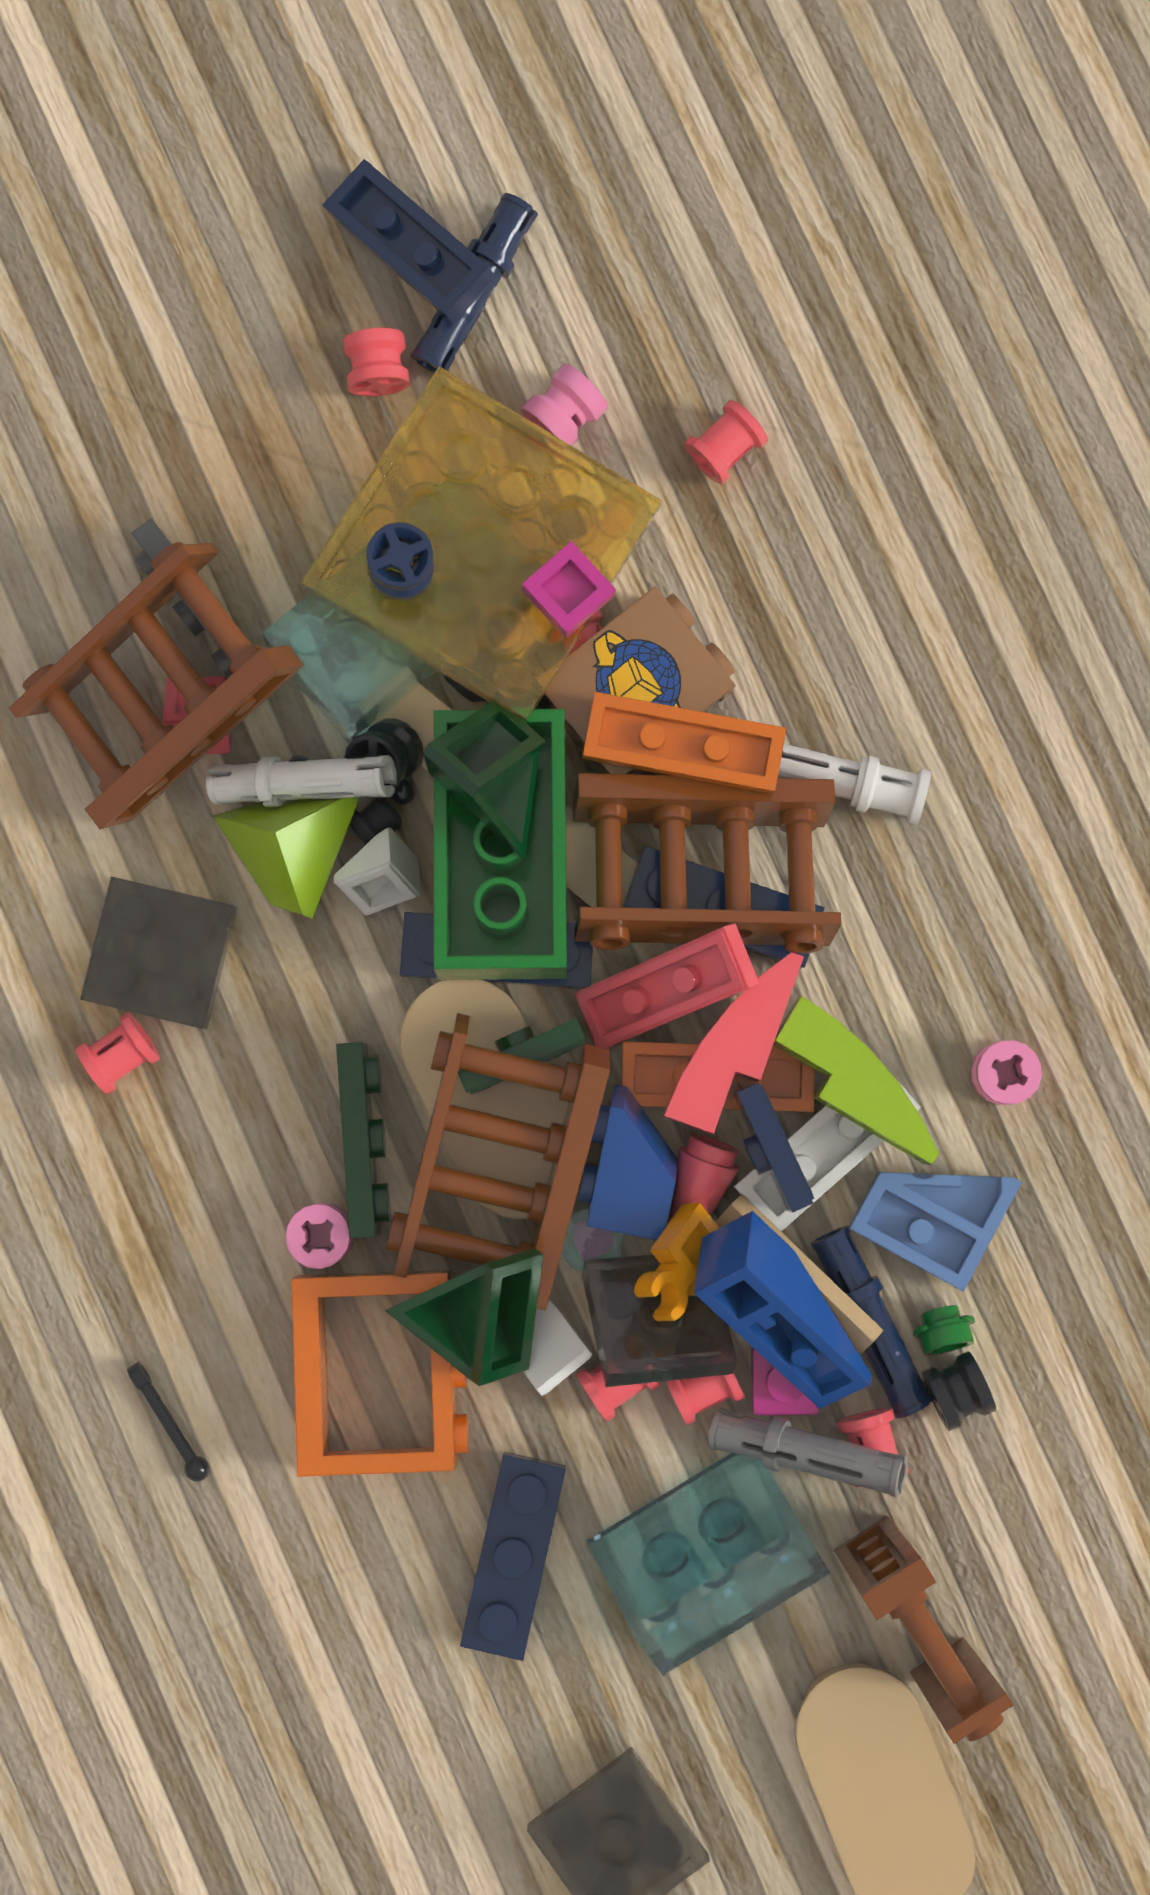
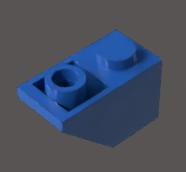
[578,1084,678,1240]

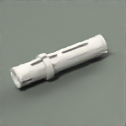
[206,755,397,807]

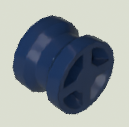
[366,522,434,601]

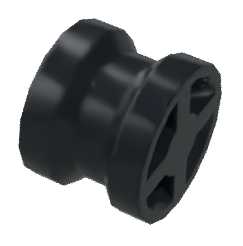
[344,718,424,789]
[921,1351,996,1432]

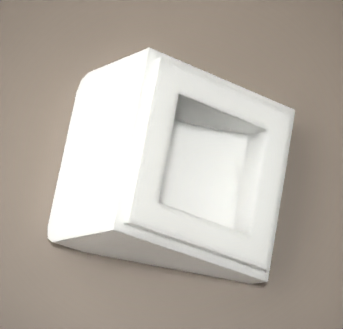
[334,828,421,916]
[523,1299,592,1396]

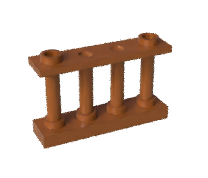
[9,542,304,829]
[573,773,841,954]
[386,1013,610,1311]
[834,1515,1014,1744]

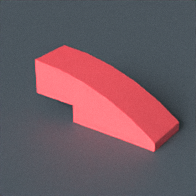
[663,952,804,1134]

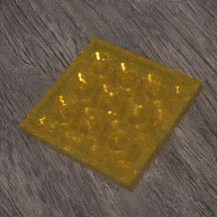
[301,366,662,723]

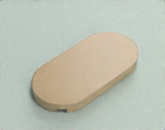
[400,980,568,1219]
[794,1663,976,1895]

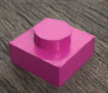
[521,541,616,639]
[751,1348,818,1415]

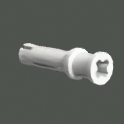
[778,744,932,826]

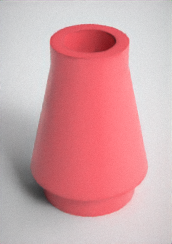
[668,1134,740,1222]

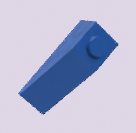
[694,1211,872,1409]

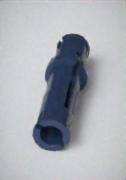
[410,193,538,377]
[810,1226,933,1418]

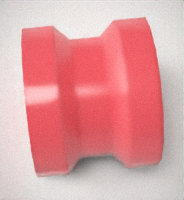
[343,328,410,396]

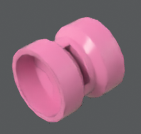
[520,363,608,453]

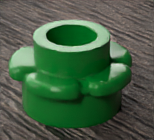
[912,1305,975,1356]

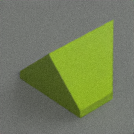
[212,797,359,919]

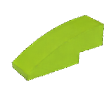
[773,996,939,1165]

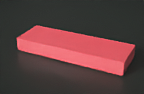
[574,923,760,1049]

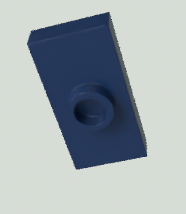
[733,1083,815,1213]

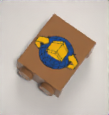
[535,586,736,774]

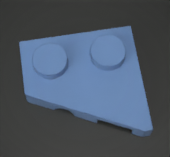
[848,1172,1022,1292]

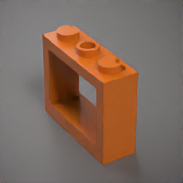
[291,1269,469,1477]

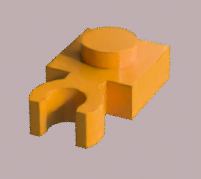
[634,1202,719,1321]

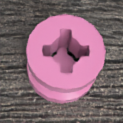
[970,1040,1042,1105]
[285,1203,354,1269]

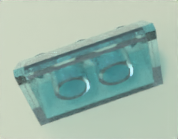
[587,1453,830,1676]

